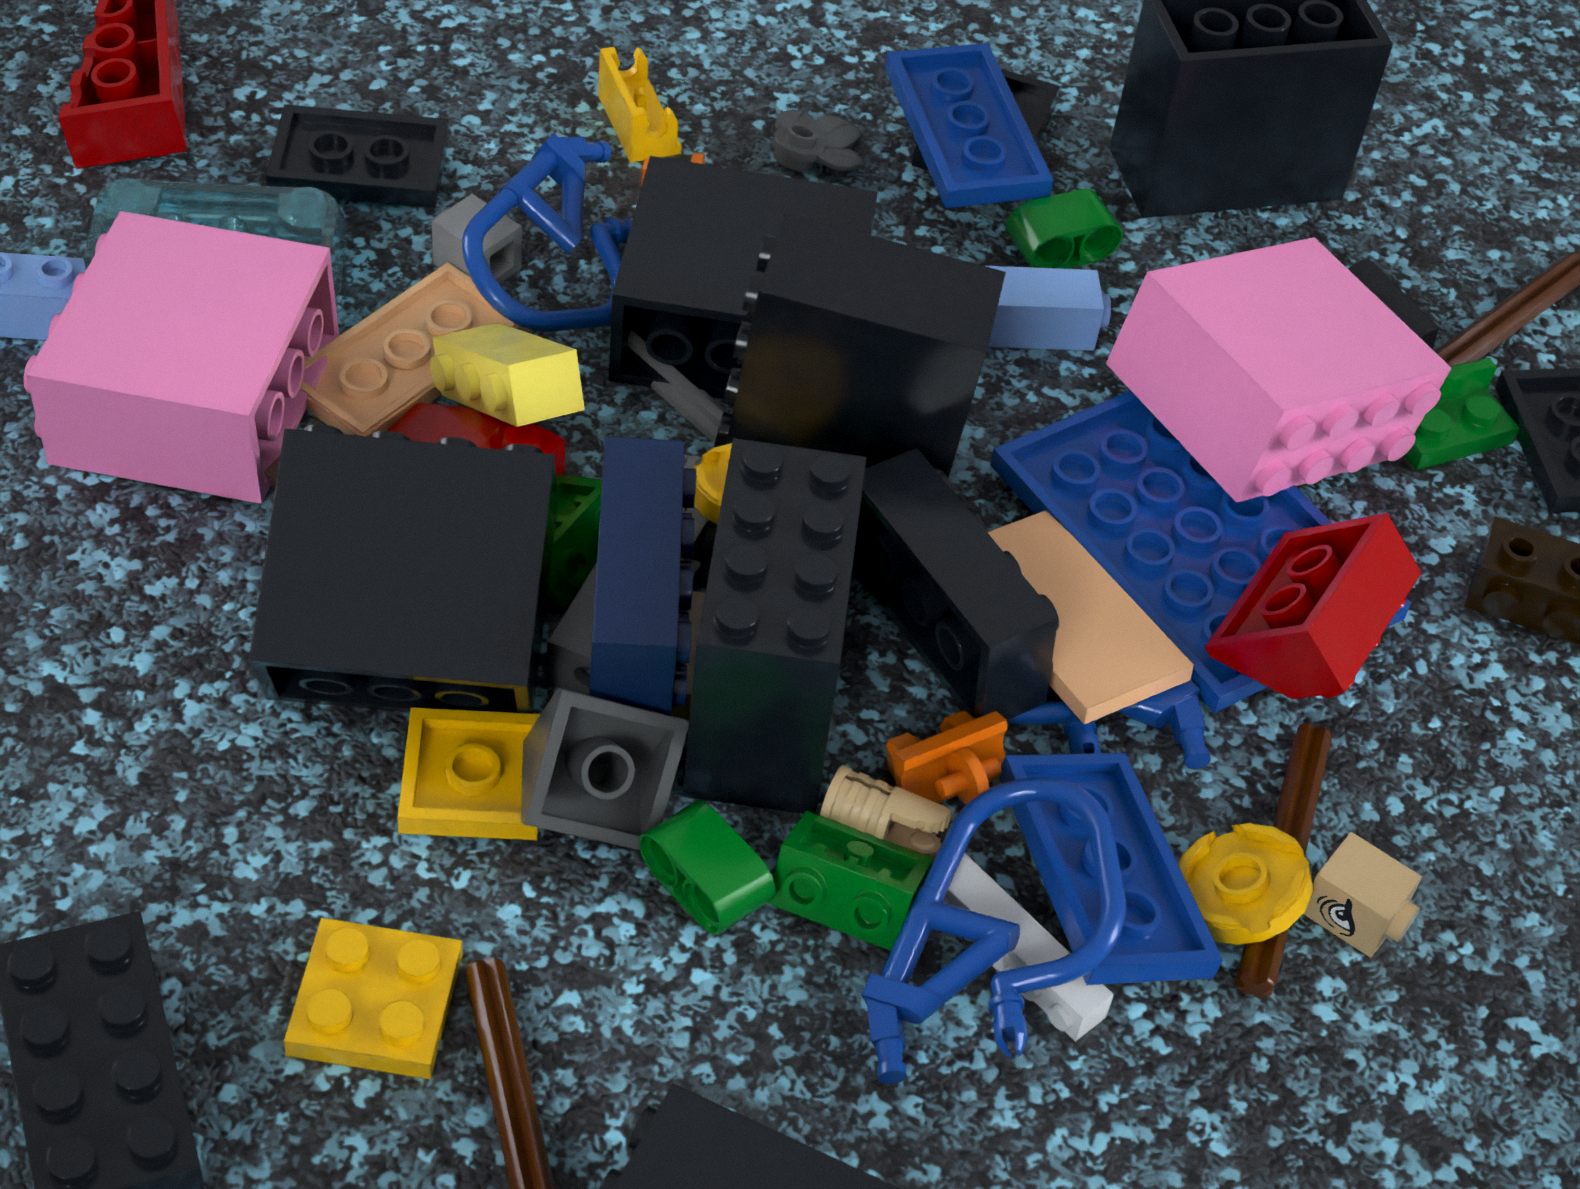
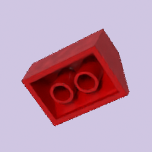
[1204,513,1422,699]

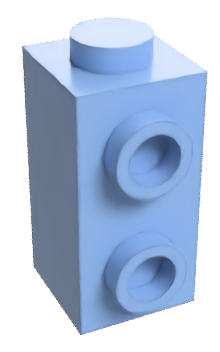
[0,252,92,340]
[986,266,1111,351]

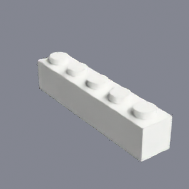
[929,853,1114,1041]

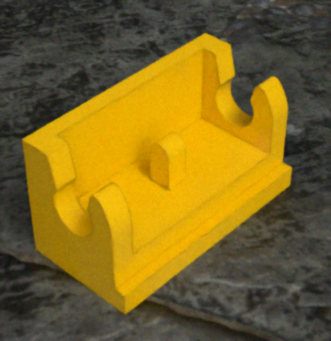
[598,47,682,163]

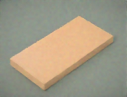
[300,262,531,437]
[987,510,1194,725]

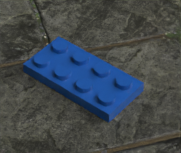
[885,43,1054,208]
[999,753,1223,985]

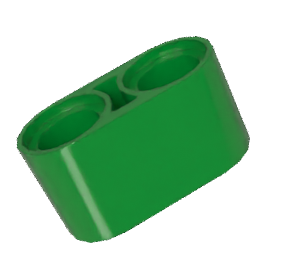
[1006,189,1123,269]
[639,800,776,935]

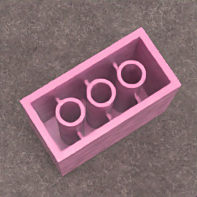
[24,211,339,504]
[1106,237,1451,503]

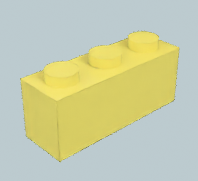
[430,322,585,427]

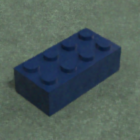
[589,436,696,715]

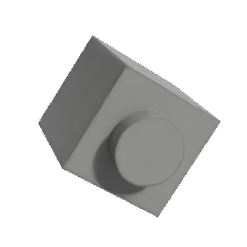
[432,194,522,284]

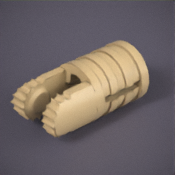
[820,765,952,862]

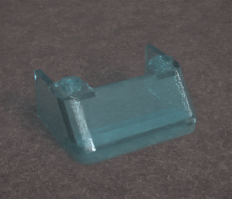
[84,178,347,311]

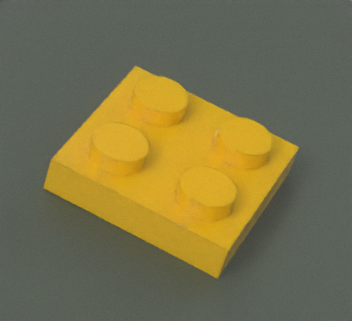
[397,707,541,840]
[284,918,463,1080]

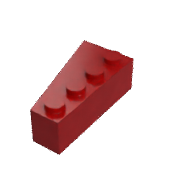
[58,0,187,169]

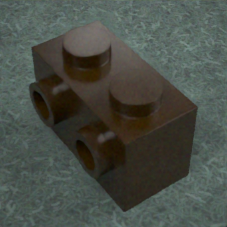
[1464,517,1580,645]

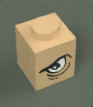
[1304,832,1423,958]

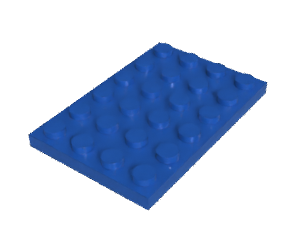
[990,391,1411,713]

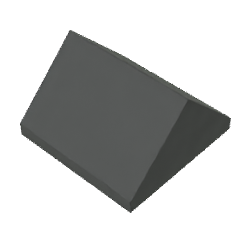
[521,687,689,850]

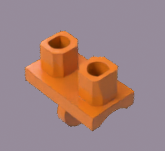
[886,710,1007,805]

